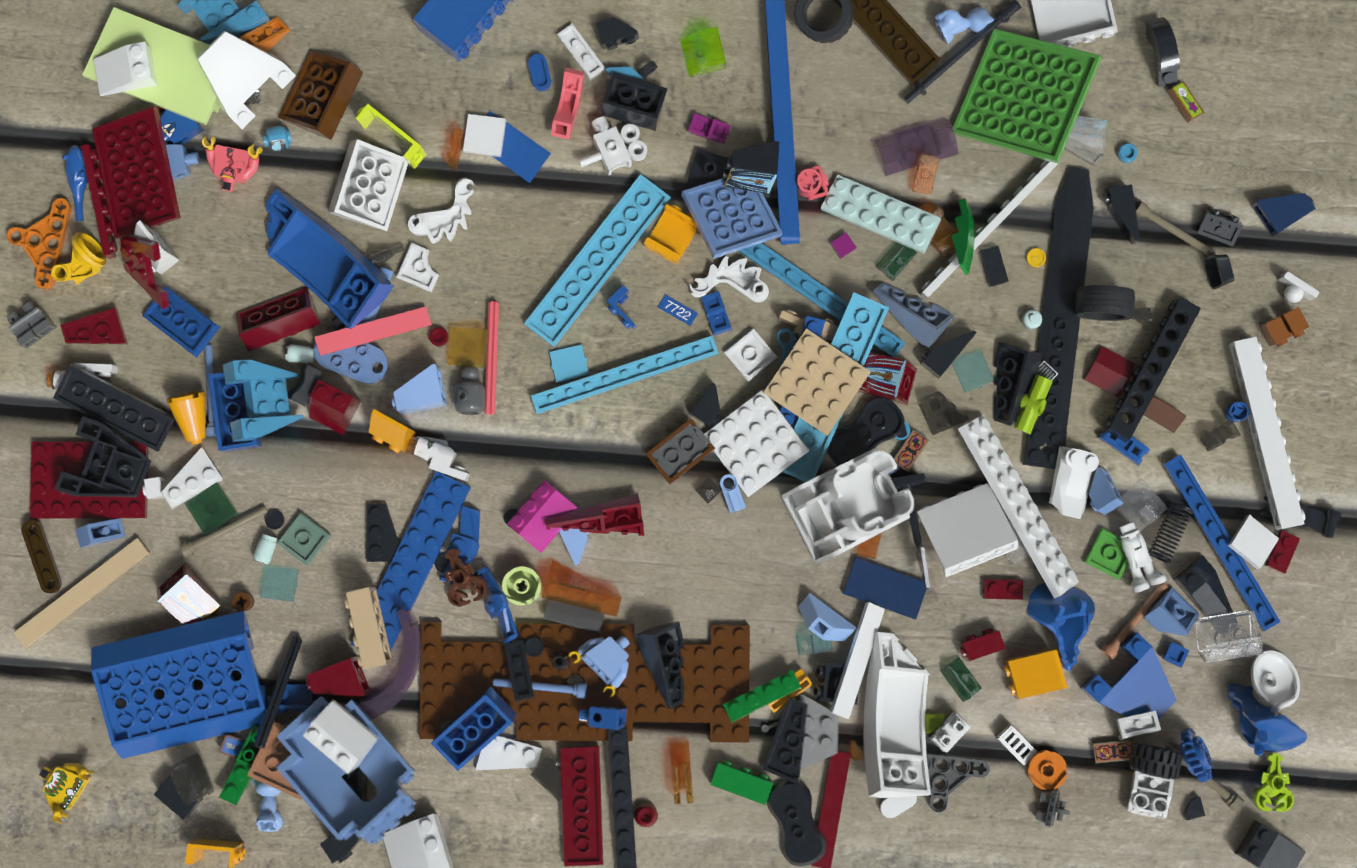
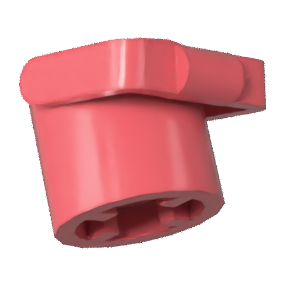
[796,166,829,201]

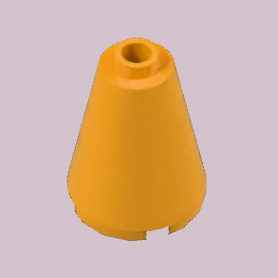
[167,391,206,445]

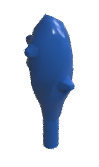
[62,146,88,221]

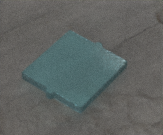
[952,350,994,393]
[260,566,299,602]

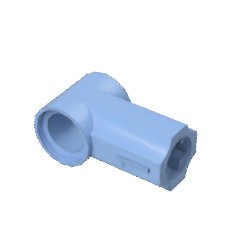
[719,474,746,513]

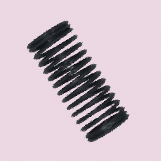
[1148,501,1194,563]

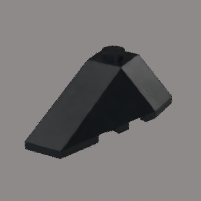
[994,342,1043,426]
[1173,555,1239,639]

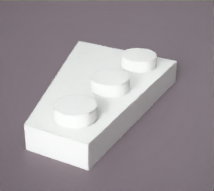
[161,447,222,510]
[476,735,542,770]

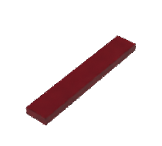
[811,751,851,868]

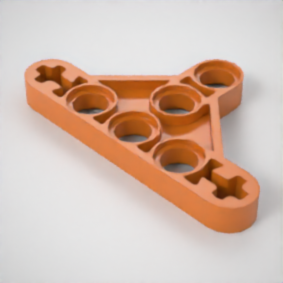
[6,198,72,290]

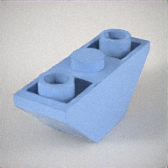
[799,593,856,641]

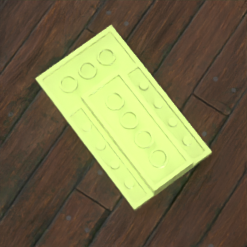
[82,7,220,125]

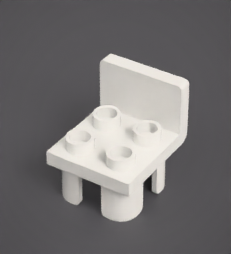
[782,448,914,564]

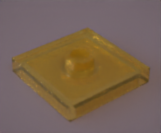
[447,327,489,368]

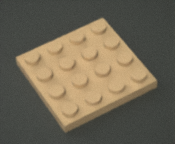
[763,329,871,436]

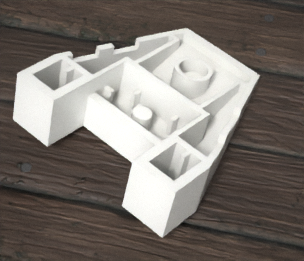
[197,31,296,129]

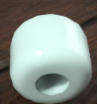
[1022,310,1042,330]

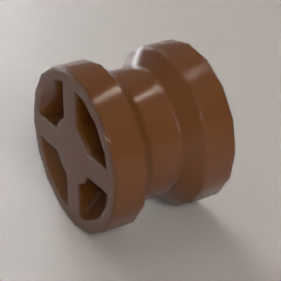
[232,592,255,611]

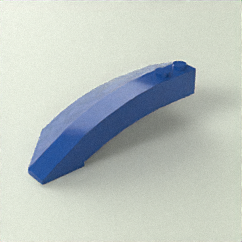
[266,188,394,329]

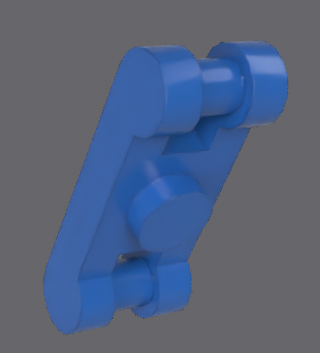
[1098,425,1150,466]

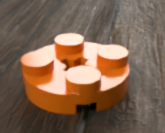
[1026,750,1067,790]

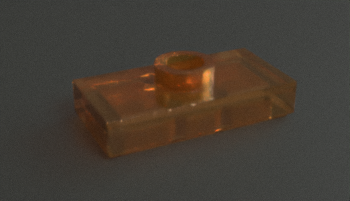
[912,154,940,195]

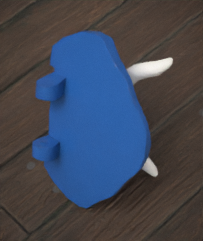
[1226,684,1307,756]

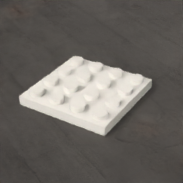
[704,389,810,497]

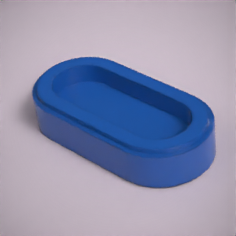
[528,53,552,92]

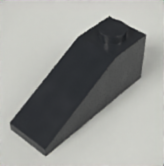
[1103,184,1140,244]
[921,330,977,378]

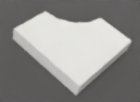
[396,243,439,293]

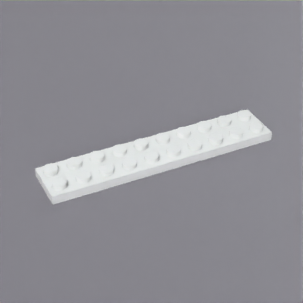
[958,414,1079,599]

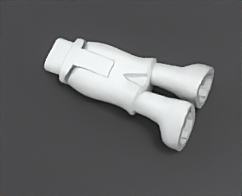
[1119,522,1167,592]

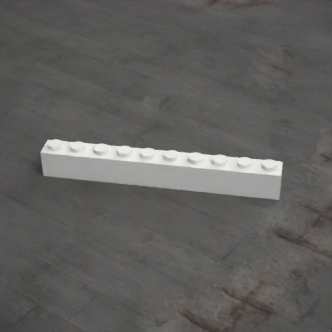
[1229,337,1305,530]

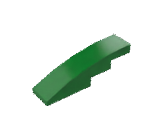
[952,198,975,275]

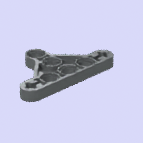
[926,753,990,813]

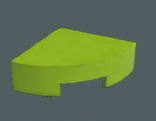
[925,714,945,734]

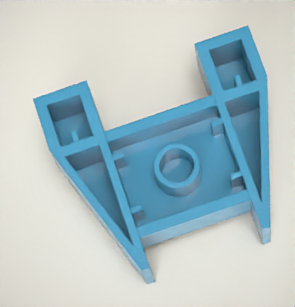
[178,0,270,45]
[223,360,304,442]

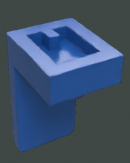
[607,285,637,330]

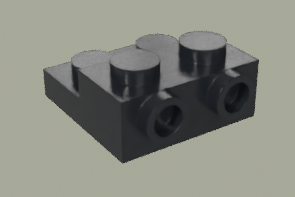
[813,661,859,704]

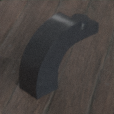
[1146,17,1180,87]

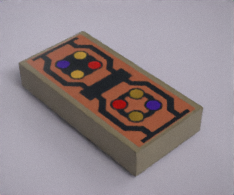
[893,430,929,472]
[1092,739,1133,763]

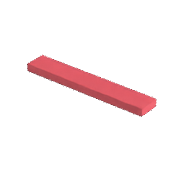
[314,307,432,356]

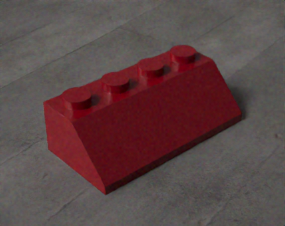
[236,286,320,352]

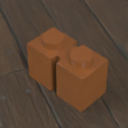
[1259,307,1309,347]

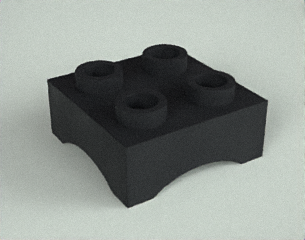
[288,363,323,407]

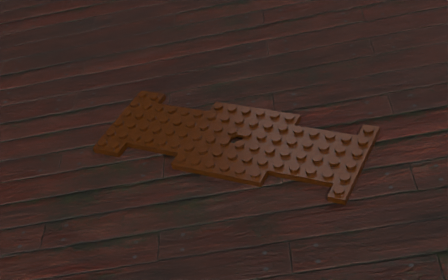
[419,622,750,743]

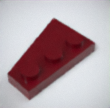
[60,308,128,344]

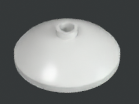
[1251,650,1300,708]

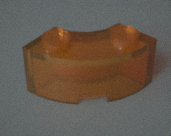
[919,201,959,257]

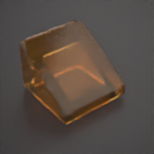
[849,739,865,761]

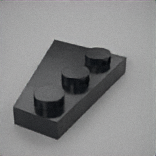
[367,504,400,562]

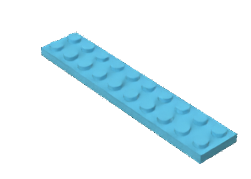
[524,174,671,348]
[783,292,889,482]

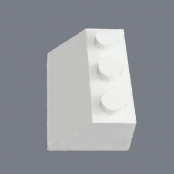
[303,700,379,774]

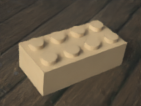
[344,587,393,670]

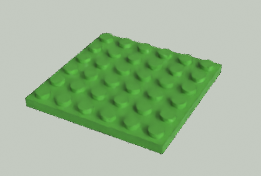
[951,29,1102,163]

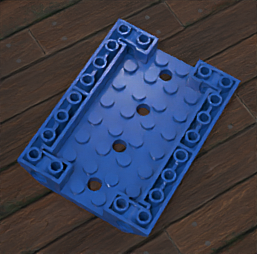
[91,610,269,759]

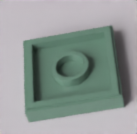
[277,512,332,566]

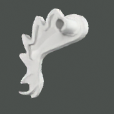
[408,177,474,244]
[689,256,769,303]

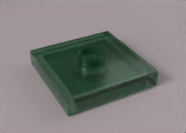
[184,482,239,535]

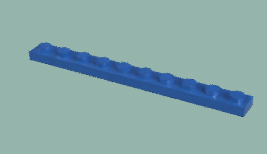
[1163,454,1281,631]

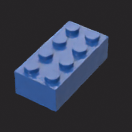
[209,372,262,452]
[431,687,517,771]

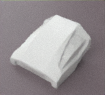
[1126,771,1174,819]

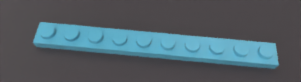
[531,336,719,414]

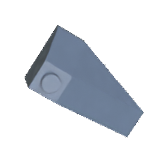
[873,282,954,347]

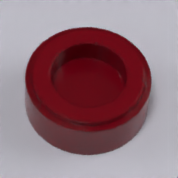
[429,327,449,347]

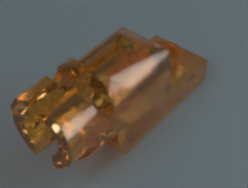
[669,741,693,804]

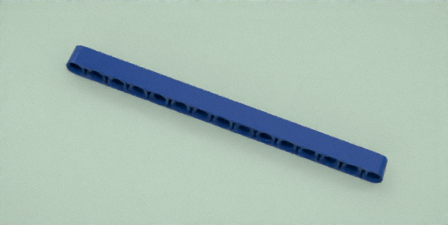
[765,0,800,245]

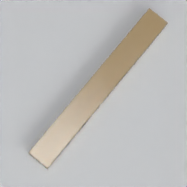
[14,538,150,648]

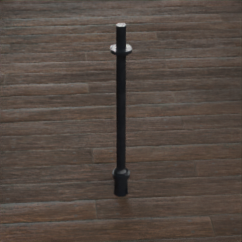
[903,0,1021,104]

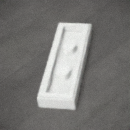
[557,23,605,80]

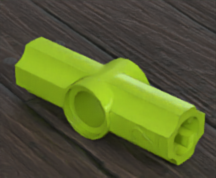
[1014,374,1053,434]

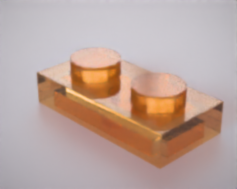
[446,128,465,170]

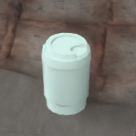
[285,344,315,364]
[253,534,277,564]

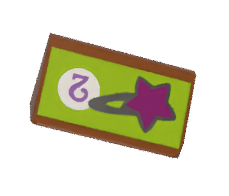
[1167,81,1204,123]

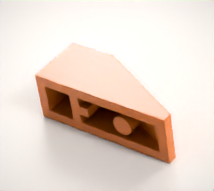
[240,17,290,52]

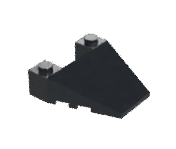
[54,416,151,497]

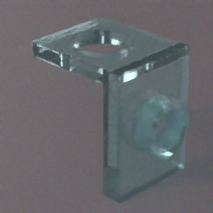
[796,634,833,655]

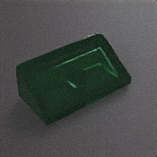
[876,242,917,281]
[940,657,982,702]

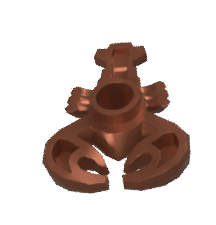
[445,548,488,607]

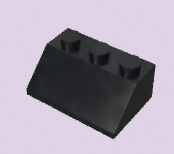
[601,72,668,131]

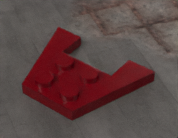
[120,236,169,309]

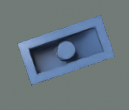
[1089,467,1124,515]
[76,518,126,548]

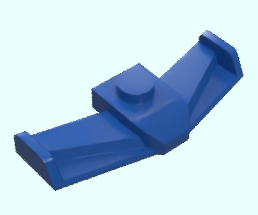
[439,506,480,583]
[473,567,518,644]

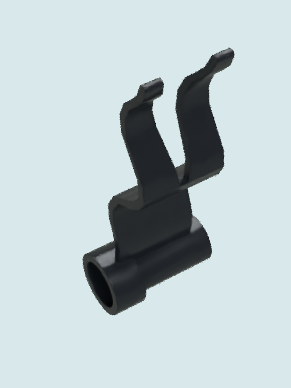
[1260,496,1342,539]

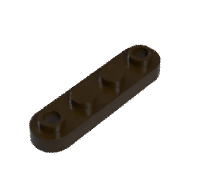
[21,520,62,593]

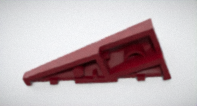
[545,493,645,536]

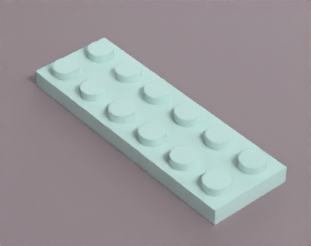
[821,174,941,254]

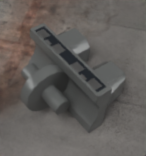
[1036,790,1070,827]

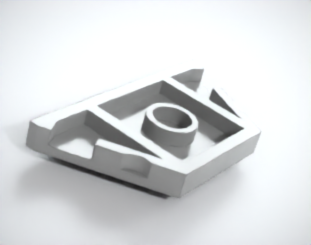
[800,694,839,769]

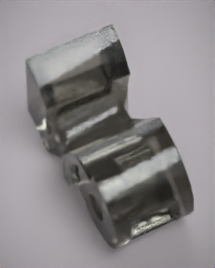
[1199,420,1241,452]

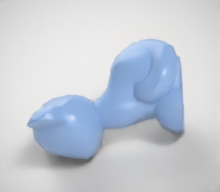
[934,7,994,44]
[252,778,283,832]

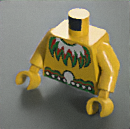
[39,763,94,824]

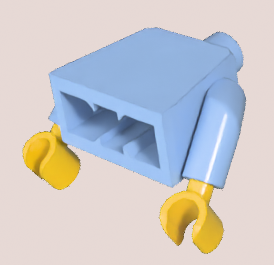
[569,636,629,697]

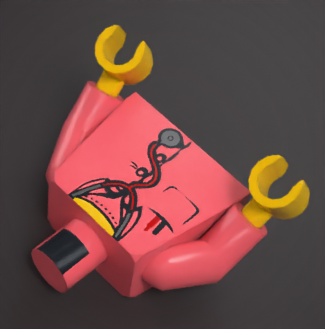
[202,136,262,192]

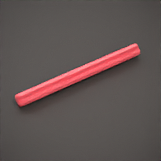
[484,301,499,415]

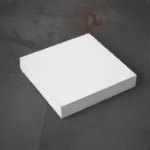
[463,114,506,157]
[724,328,778,382]
[1228,515,1279,569]

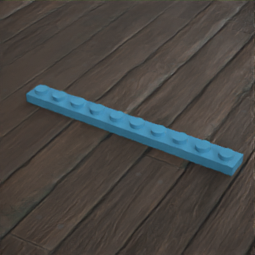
[739,243,905,358]

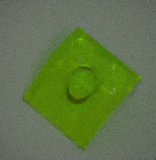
[681,26,726,77]

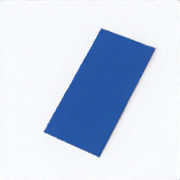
[486,111,551,183]

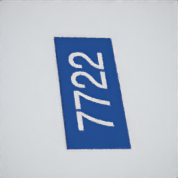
[658,295,698,326]

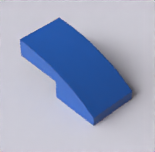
[701,291,732,336]

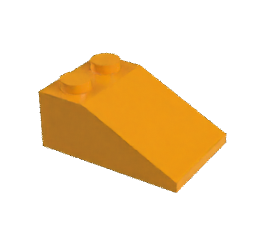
[369,409,416,453]

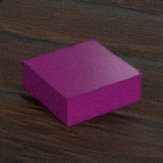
[830,232,857,259]

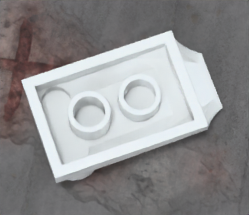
[1049,447,1099,519]

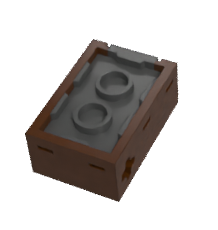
[646,418,715,485]

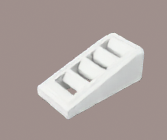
[996,724,1037,765]

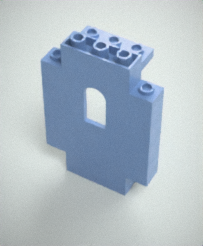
[276,696,417,844]

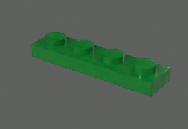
[723,670,802,723]

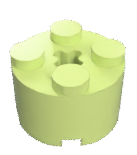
[502,567,543,606]

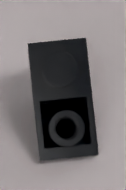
[596,18,639,50]

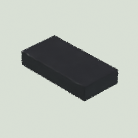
[979,245,1009,287]

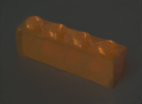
[541,560,622,617]

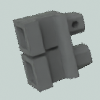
[7,301,57,349]

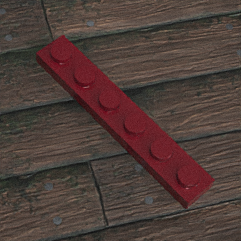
[81,144,118,259]

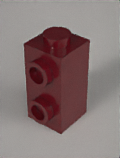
[959,628,1006,662]

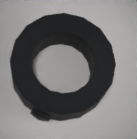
[639,61,658,78]

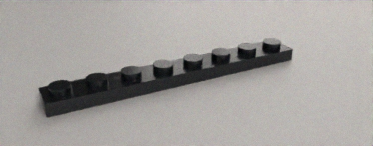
[608,727,637,868]

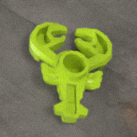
[1252,753,1294,812]

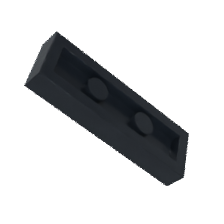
[504,640,535,702]

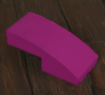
[687,113,731,144]

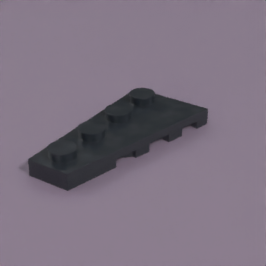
[762,696,808,785]

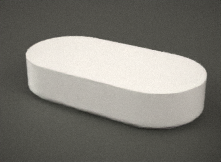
[880,796,917,818]

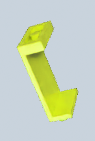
[356,104,427,169]

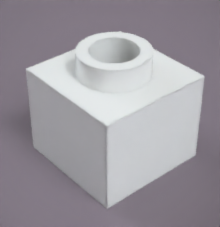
[143,477,166,499]

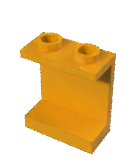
[644,204,698,265]
[185,838,246,868]

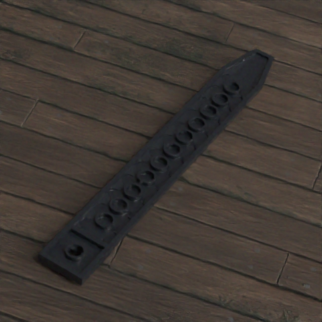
[1023,167,1094,470]

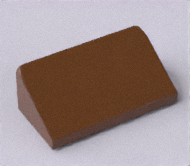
[1144,397,1186,433]

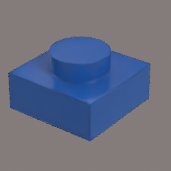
[1162,642,1190,668]

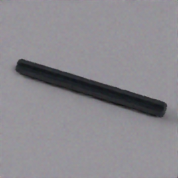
[254,636,302,749]

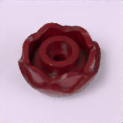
[634,803,658,828]

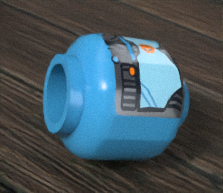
[263,125,292,152]

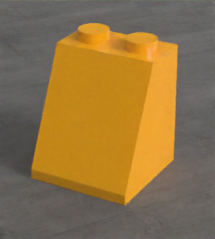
[1003,648,1068,699]

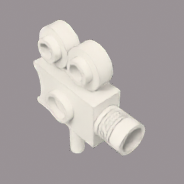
[578,117,647,175]

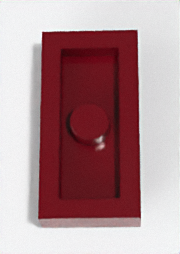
[1266,531,1300,574]
[983,580,1023,600]

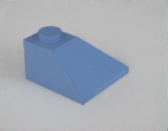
[1145,587,1199,636]

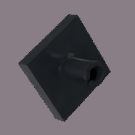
[686,148,728,188]

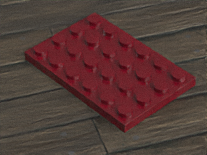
[92,107,181,239]
[30,442,148,519]

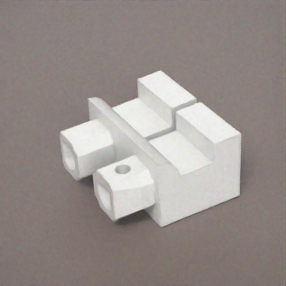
[929,711,971,753]

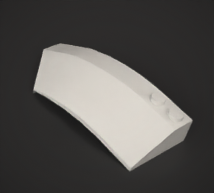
[864,632,931,798]

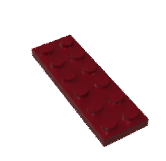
[560,746,604,867]

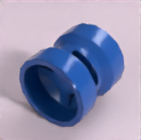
[1224,402,1249,423]

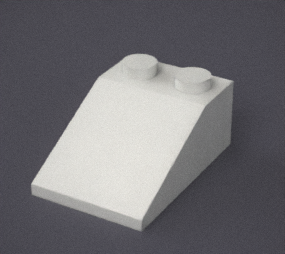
[94,42,157,96]
[134,221,179,274]

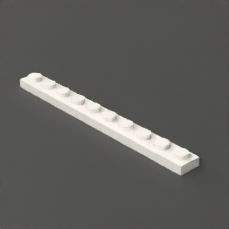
[921,160,1059,300]

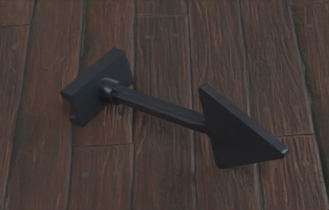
[891,473,930,589]

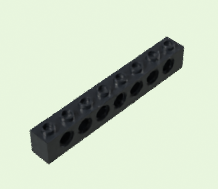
[1105,297,1201,442]

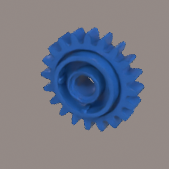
[1180,728,1213,782]

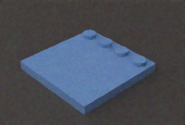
[681,179,783,259]

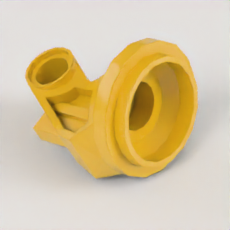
[51,232,106,285]

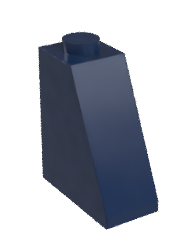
[1251,193,1316,237]

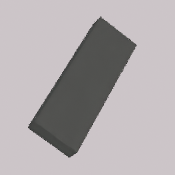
[544,599,605,633]

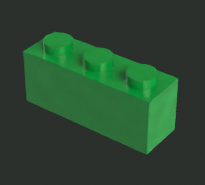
[710,759,773,805]

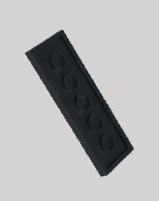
[53,363,175,452]

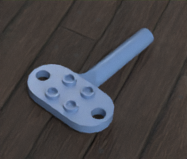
[314,267,394,384]

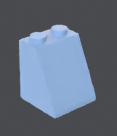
[391,364,448,415]

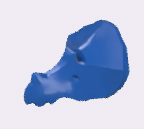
[1026,583,1095,671]

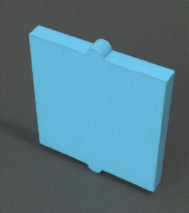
[549,344,589,383]

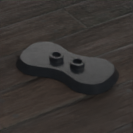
[827,397,905,466]
[767,780,827,866]

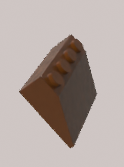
[278,50,363,140]

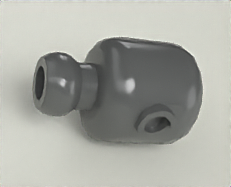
[454,367,485,415]

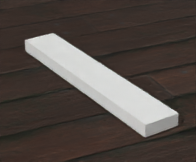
[830,602,885,719]

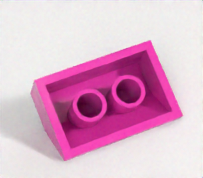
[507,480,578,553]

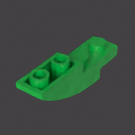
[219,725,260,806]

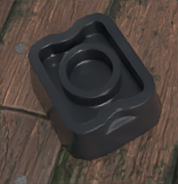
[1204,254,1234,290]

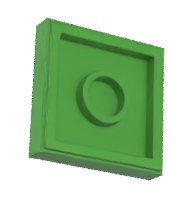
[1084,528,1128,580]

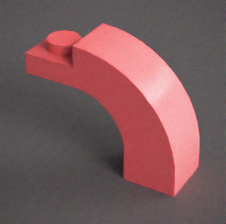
[551,67,585,140]

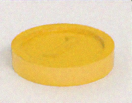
[1026,248,1046,268]

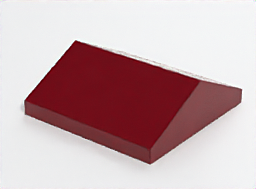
[1084,346,1136,397]

